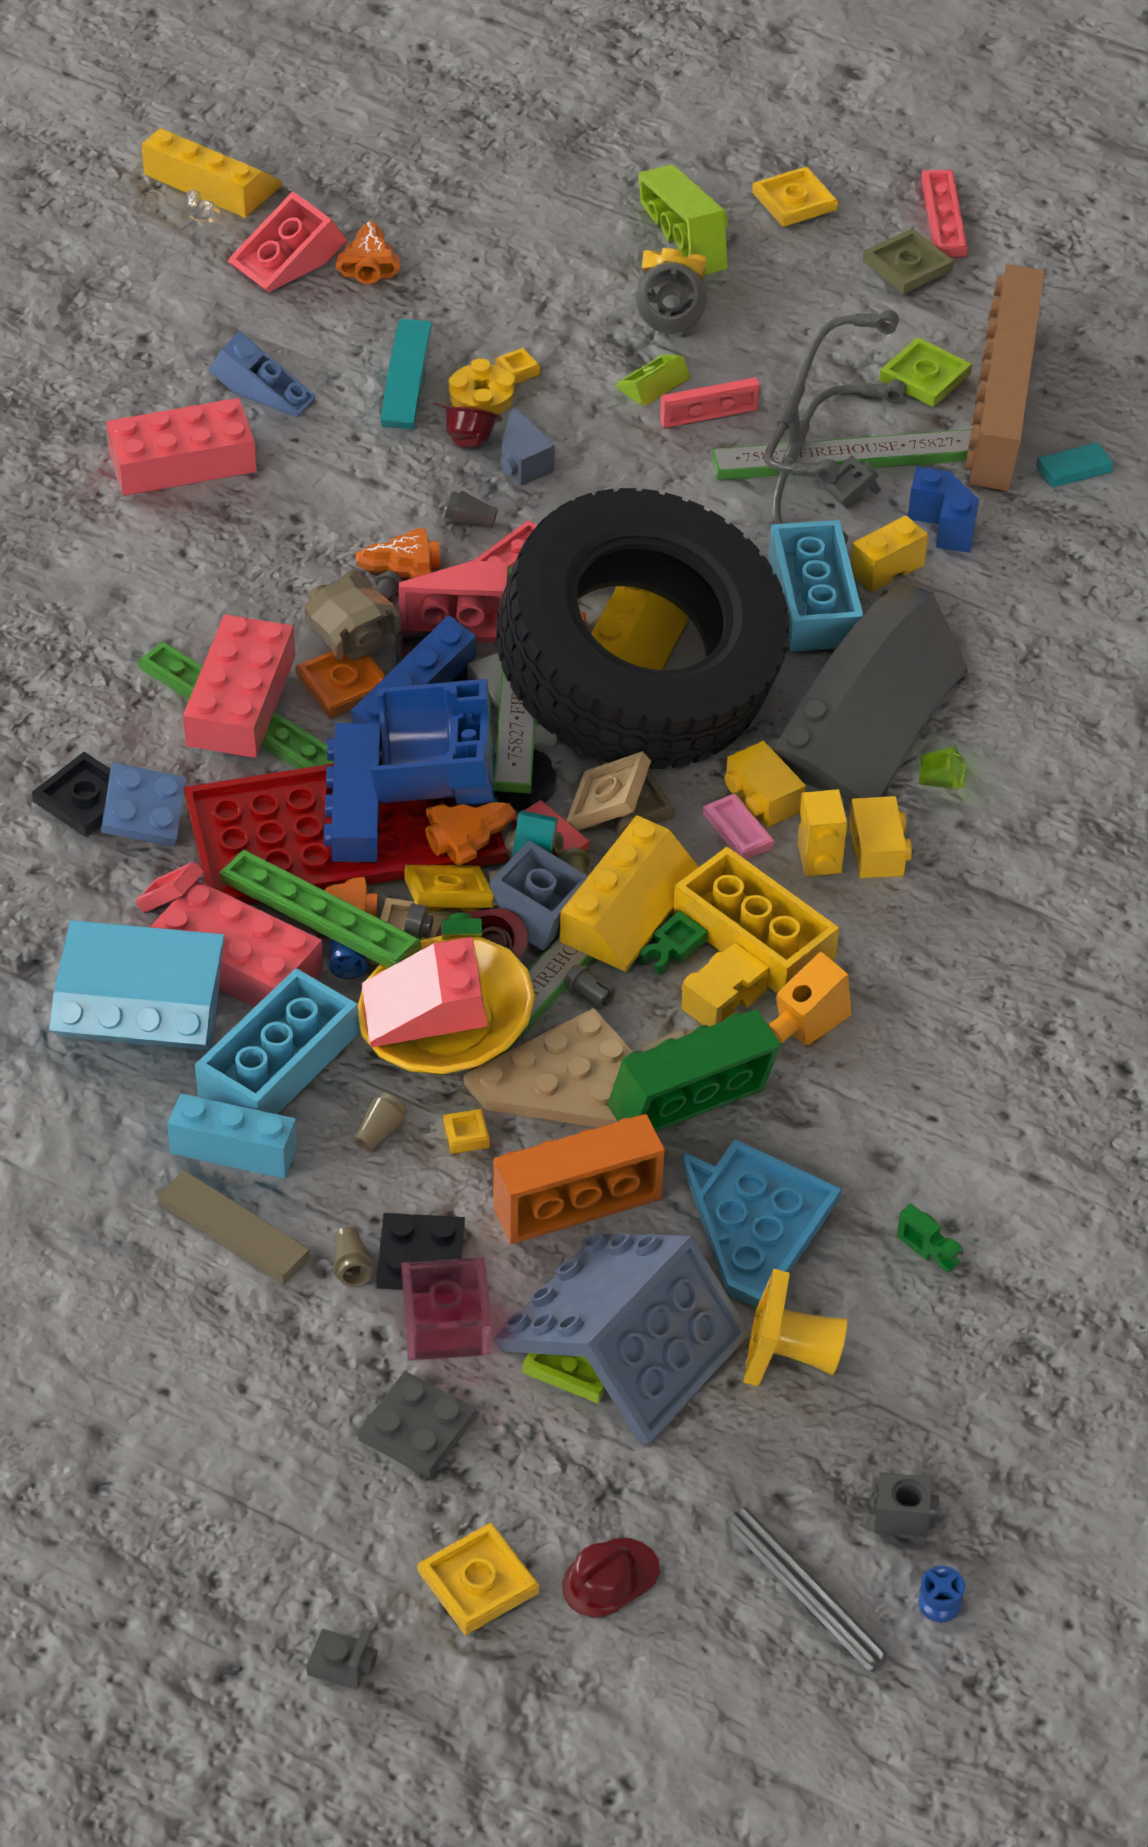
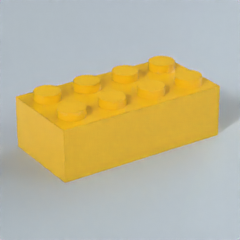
[673,847,839,994]

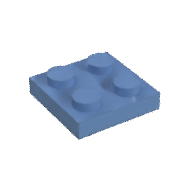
[101,763,186,847]

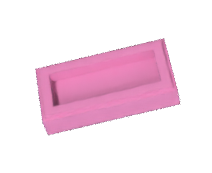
[703,793,774,860]

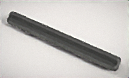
[729,1507,886,1671]

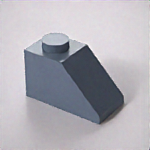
[500,408,555,486]

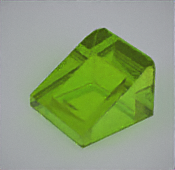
[919,746,966,789]

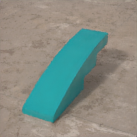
[380,319,432,429]

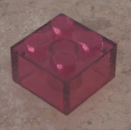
[401,1257,492,1361]

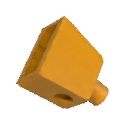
[768,952,852,1045]

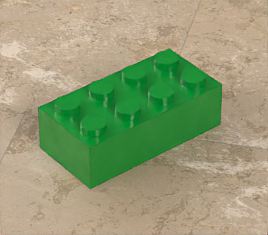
[607,1009,781,1132]

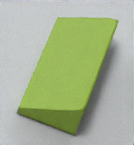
[616,355,690,406]

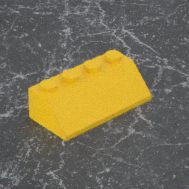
[141,128,282,218]
[591,586,689,670]
[559,815,699,972]

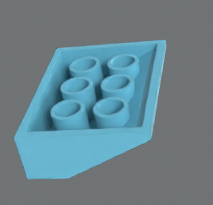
[49,920,225,1051]

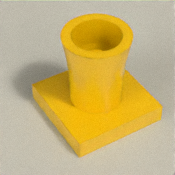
[742,1269,847,1387]

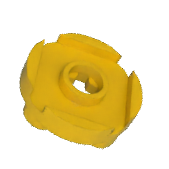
[641,248,707,279]
[448,358,515,414]

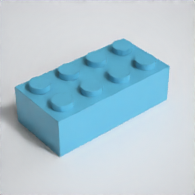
[768,520,863,652]
[195,968,359,1114]

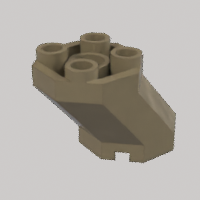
[304,571,401,660]

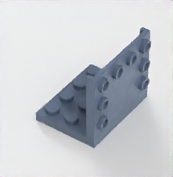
[494,1233,751,1443]

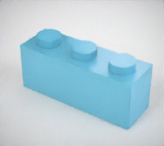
[167,1093,297,1179]

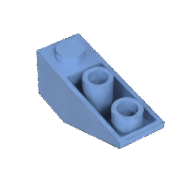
[208,331,316,417]

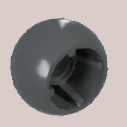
[636,262,707,334]

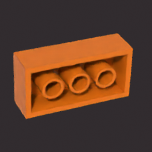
[493,1114,665,1245]

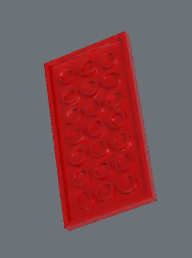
[184,756,507,904]

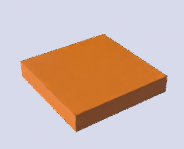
[295,651,386,718]

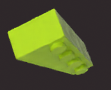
[638,164,729,275]

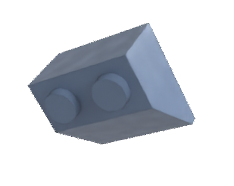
[489,840,588,951]

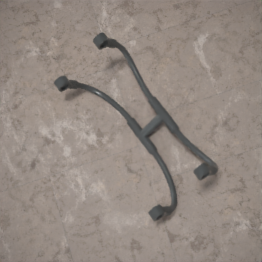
[764,310,907,544]

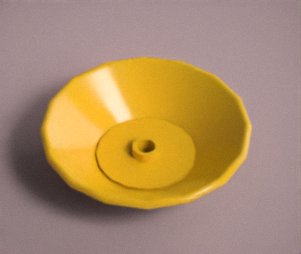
[357,935,535,1074]

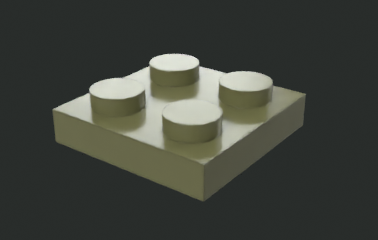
[863,228,954,294]

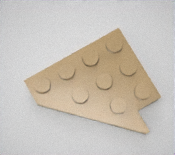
[464,1008,633,1128]

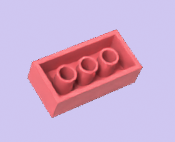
[106,398,256,496]
[183,614,296,758]
[150,880,323,1007]

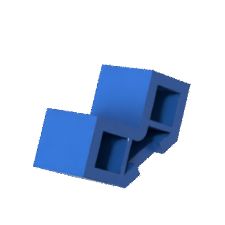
[908,466,979,553]

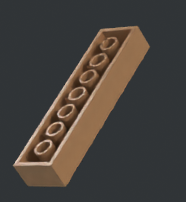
[965,264,1045,492]

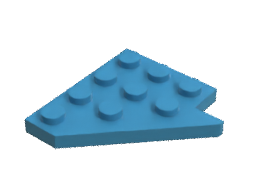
[682,1140,842,1308]

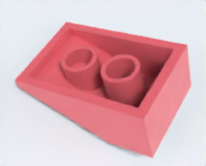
[227,191,347,293]
[398,561,508,643]
[362,937,488,1047]

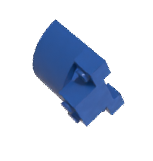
[370,679,495,806]

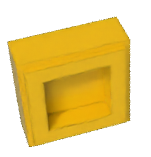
[495,347,540,384]
[443,1108,490,1154]

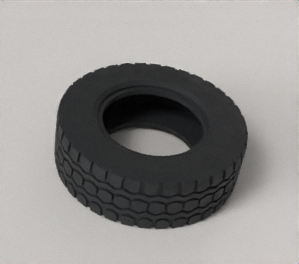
[496,488,789,769]

